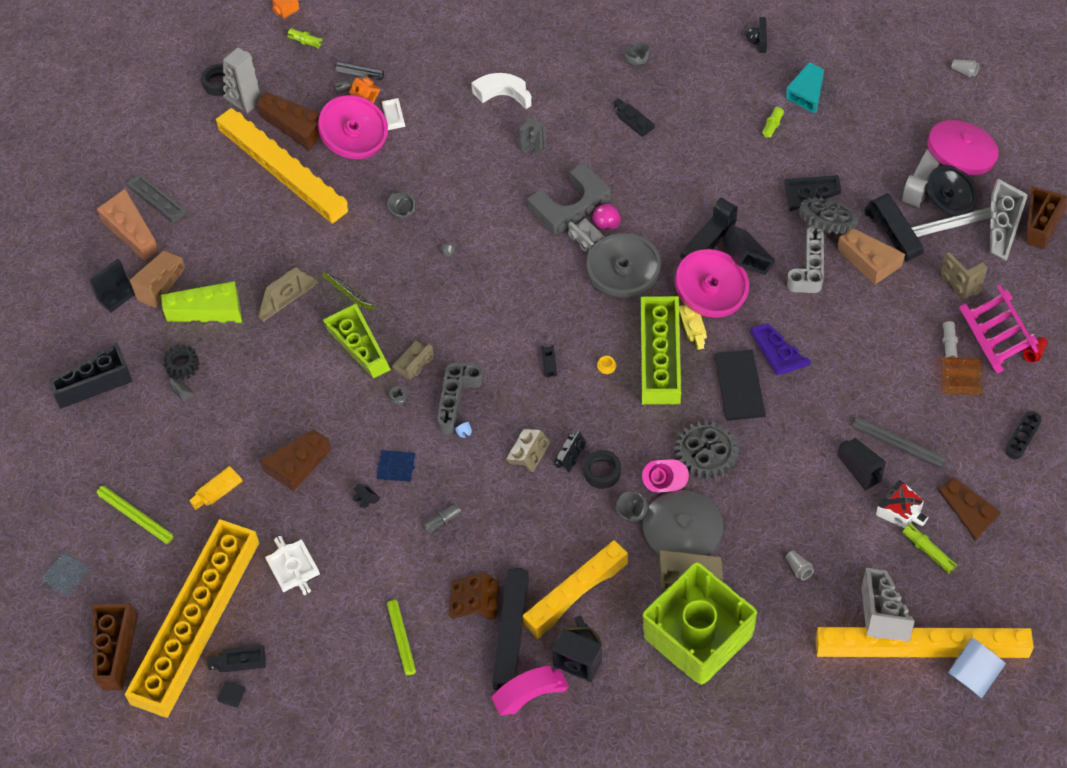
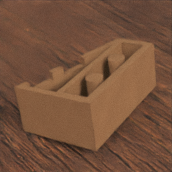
[837,228,905,285]
[130,251,185,308]

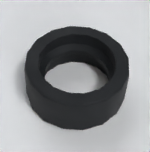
[201,64,226,96]
[584,450,621,489]

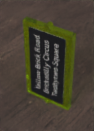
[322,273,376,310]

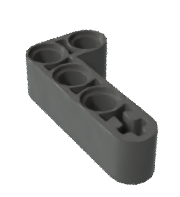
[437,363,483,435]

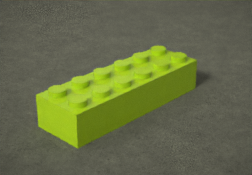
[641,296,681,405]

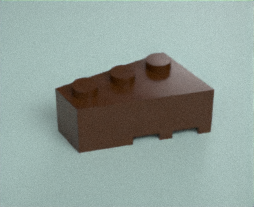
[1027,186,1067,249]
[261,429,331,491]

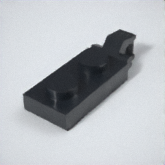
[613,98,655,137]
[207,645,266,672]

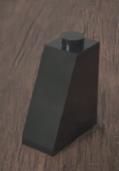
[722,225,775,275]
[837,438,886,491]

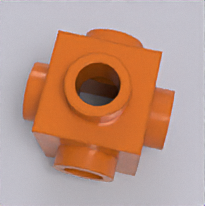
[349,77,380,103]

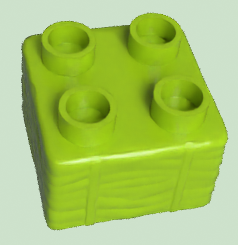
[643,562,757,685]

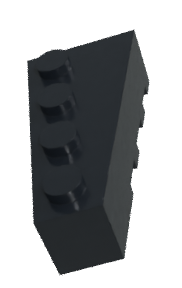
[49,342,133,409]

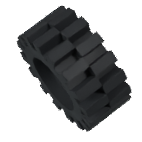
[163,344,199,380]

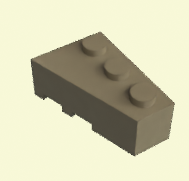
[659,550,723,590]

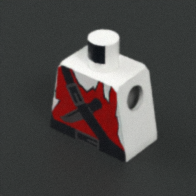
[876,480,928,528]

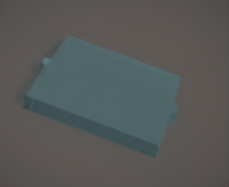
[41,553,89,596]

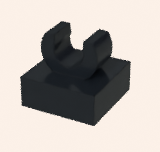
[353,483,380,508]

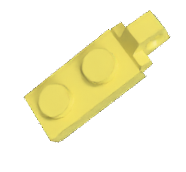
[679,305,707,350]

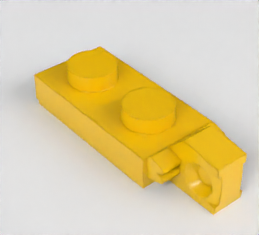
[189,466,242,510]

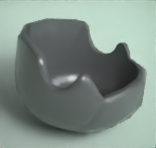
[624,42,650,66]
[387,191,416,219]
[616,491,648,522]

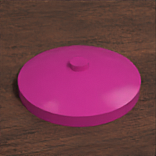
[318,95,388,159]
[927,120,999,175]
[675,249,749,318]

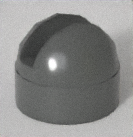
[441,244,456,257]

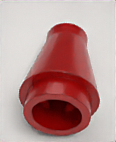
[1023,337,1048,363]

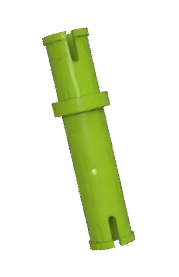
[902,523,957,574]

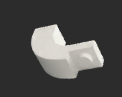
[471,73,532,109]

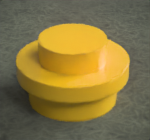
[597,356,616,374]

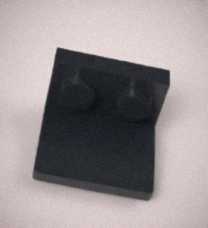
[90,259,135,313]

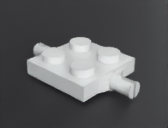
[265,536,320,595]

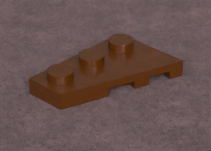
[939,476,1001,541]

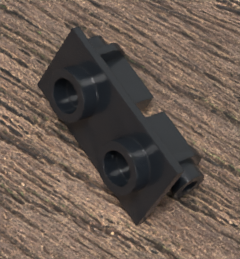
[554,431,586,472]

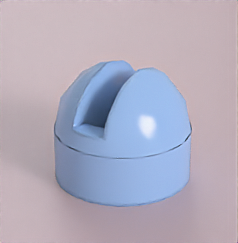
[455,422,472,438]

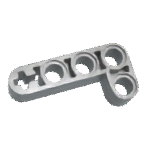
[902,149,942,208]
[787,225,824,293]

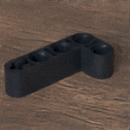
[865,193,924,262]
[680,197,738,259]

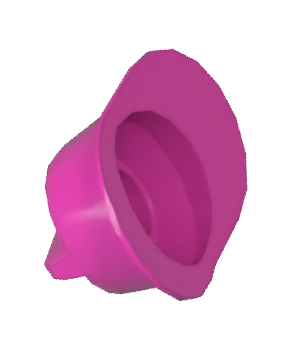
[642,459,689,492]

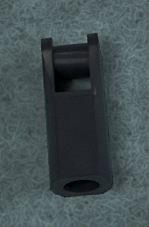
[541,345,557,377]

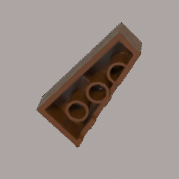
[257,92,320,151]
[91,603,138,690]

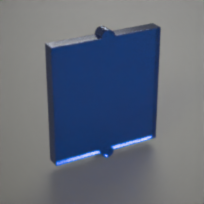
[377,450,415,482]

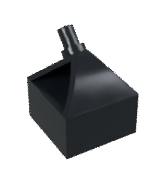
[552,616,602,683]

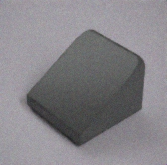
[170,379,195,401]

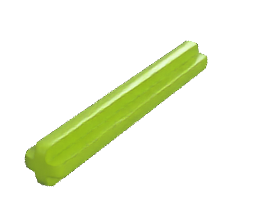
[387,600,416,676]

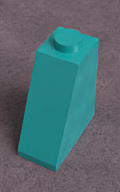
[786,62,824,114]

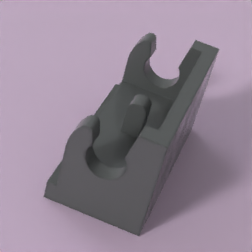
[519,117,546,156]

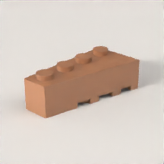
[97,189,158,261]

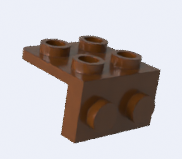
[449,572,499,620]

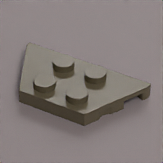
[258,267,319,322]

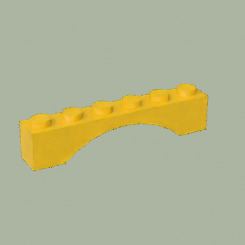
[523,540,628,639]

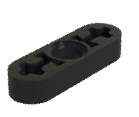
[1005,411,1041,459]

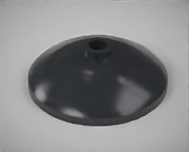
[926,165,977,215]

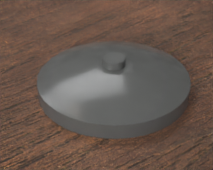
[587,233,661,297]
[643,490,723,557]

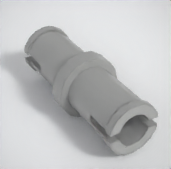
[942,321,958,360]

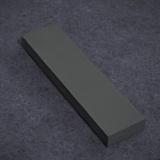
[126,173,187,223]

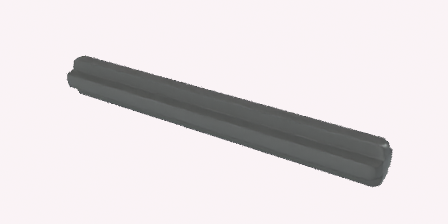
[853,418,945,467]

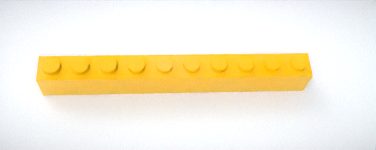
[216,108,348,224]
[816,627,1034,658]

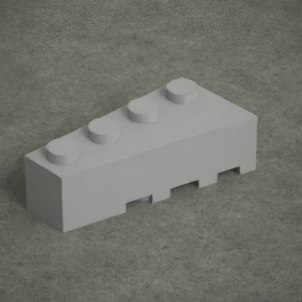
[861,568,915,642]

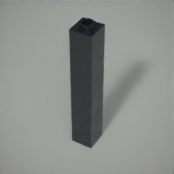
[492,568,529,690]

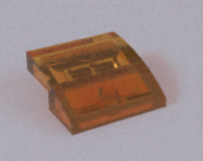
[941,357,983,396]

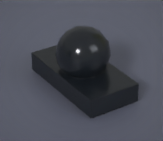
[746,17,767,53]

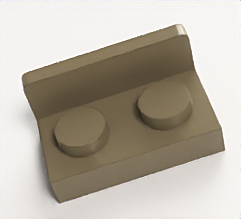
[392,341,434,380]

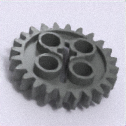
[799,197,859,234]
[675,421,739,480]

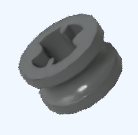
[389,386,407,405]

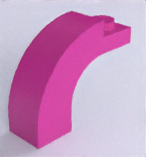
[491,666,569,715]

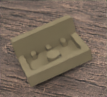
[506,429,550,472]

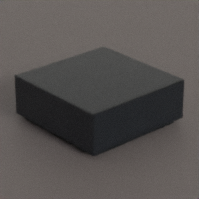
[217,681,246,708]

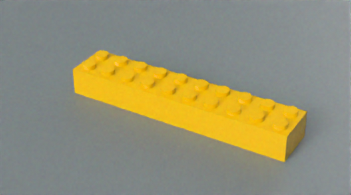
[125,519,259,718]

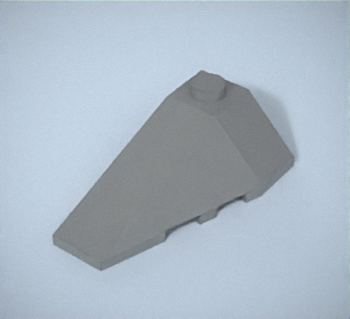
[990,179,1028,260]

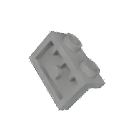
[568,218,605,252]

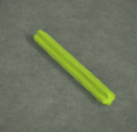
[97,486,174,544]

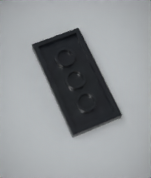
[715,350,766,421]

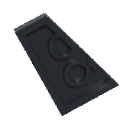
[784,175,841,212]

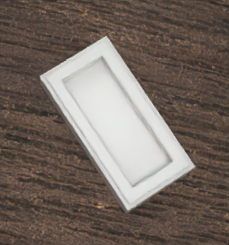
[382,98,405,130]

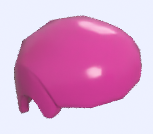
[592,204,621,230]

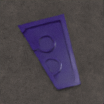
[750,323,811,376]

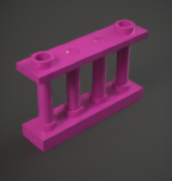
[959,285,1039,373]

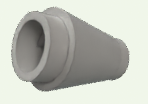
[951,59,979,77]
[786,550,814,580]

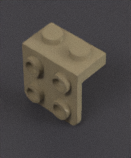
[941,252,987,299]

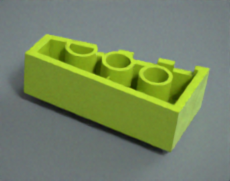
[161,281,242,323]
[323,304,390,379]

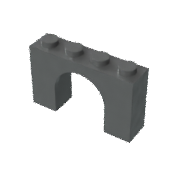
[527,163,611,235]

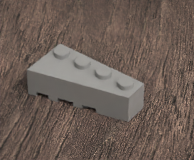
[223,47,261,114]

